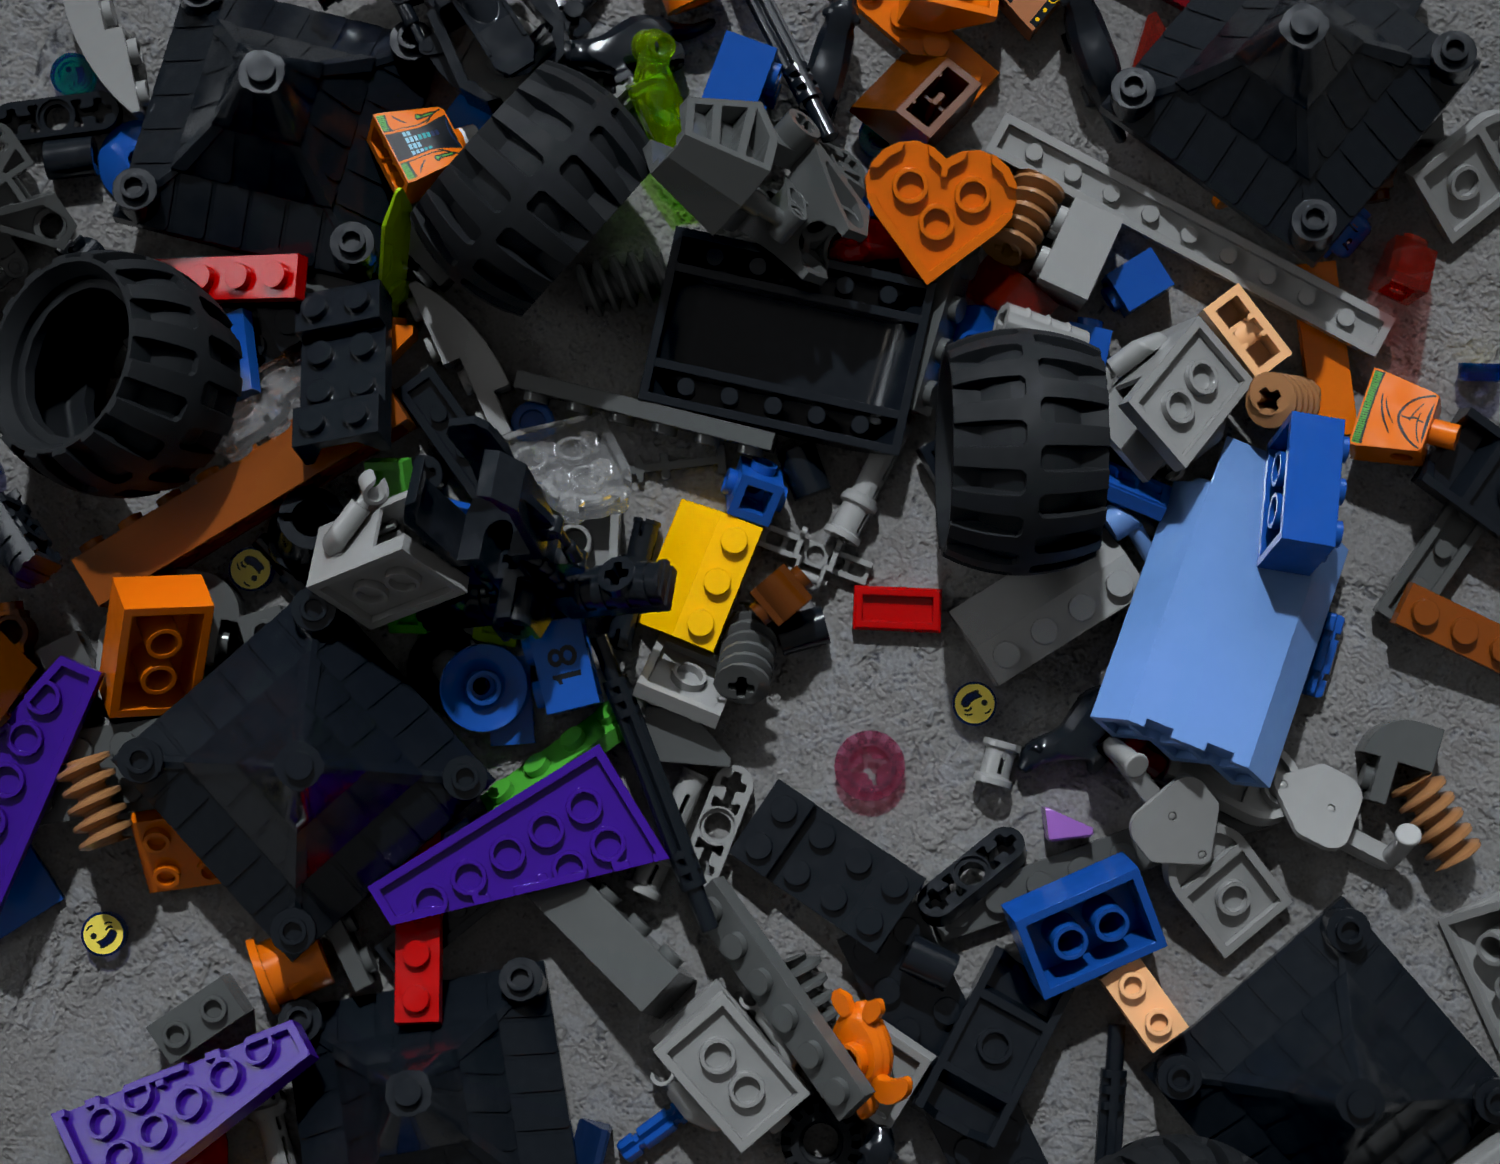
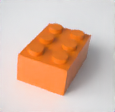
[99,574,214,718]

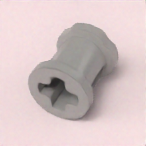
[973,736,1022,789]

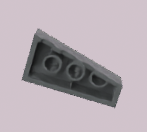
[525,878,697,1019]

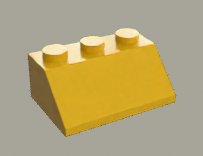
[638,499,763,653]

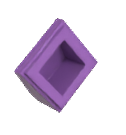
[1041,806,1093,842]

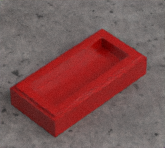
[852,585,942,634]

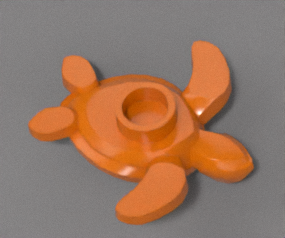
[831,988,913,1120]

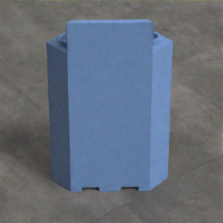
[1090,436,1349,788]

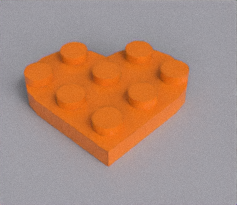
[864,140,1017,285]

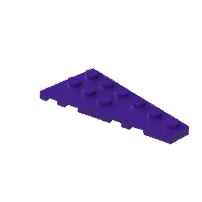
[0,655,105,914]
[367,744,670,926]
[51,1019,319,1164]

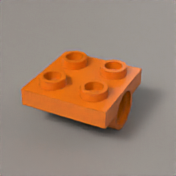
[131,809,222,893]

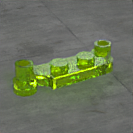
[625,28,683,148]

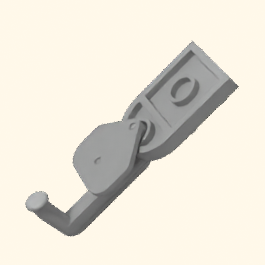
[1404,109,1500,244]
[1104,737,1293,959]
[1161,750,1422,871]

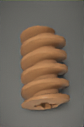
[982,168,1065,266]
[1245,372,1321,429]
[56,751,133,851]
[1390,772,1481,872]

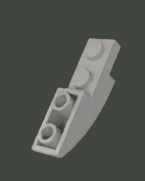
[63,0,152,121]
[406,281,515,440]

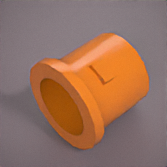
[245,937,335,1015]

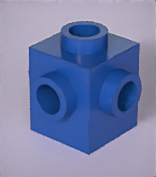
[721,456,788,527]

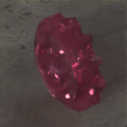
[834,731,905,801]

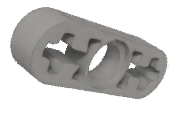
[691,764,753,887]

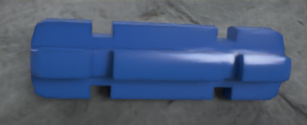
[1302,612,1345,698]
[617,1103,688,1163]

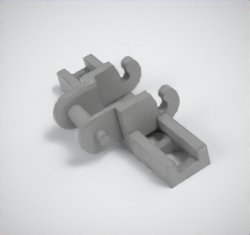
[758,525,873,592]

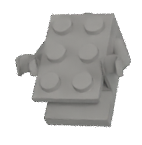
[1105,315,1253,483]
[306,469,470,630]
[649,978,810,1153]

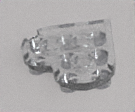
[214,355,301,462]
[503,411,632,525]

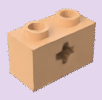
[1197,283,1292,378]
[1096,958,1189,1053]

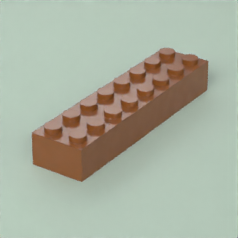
[71,386,418,608]

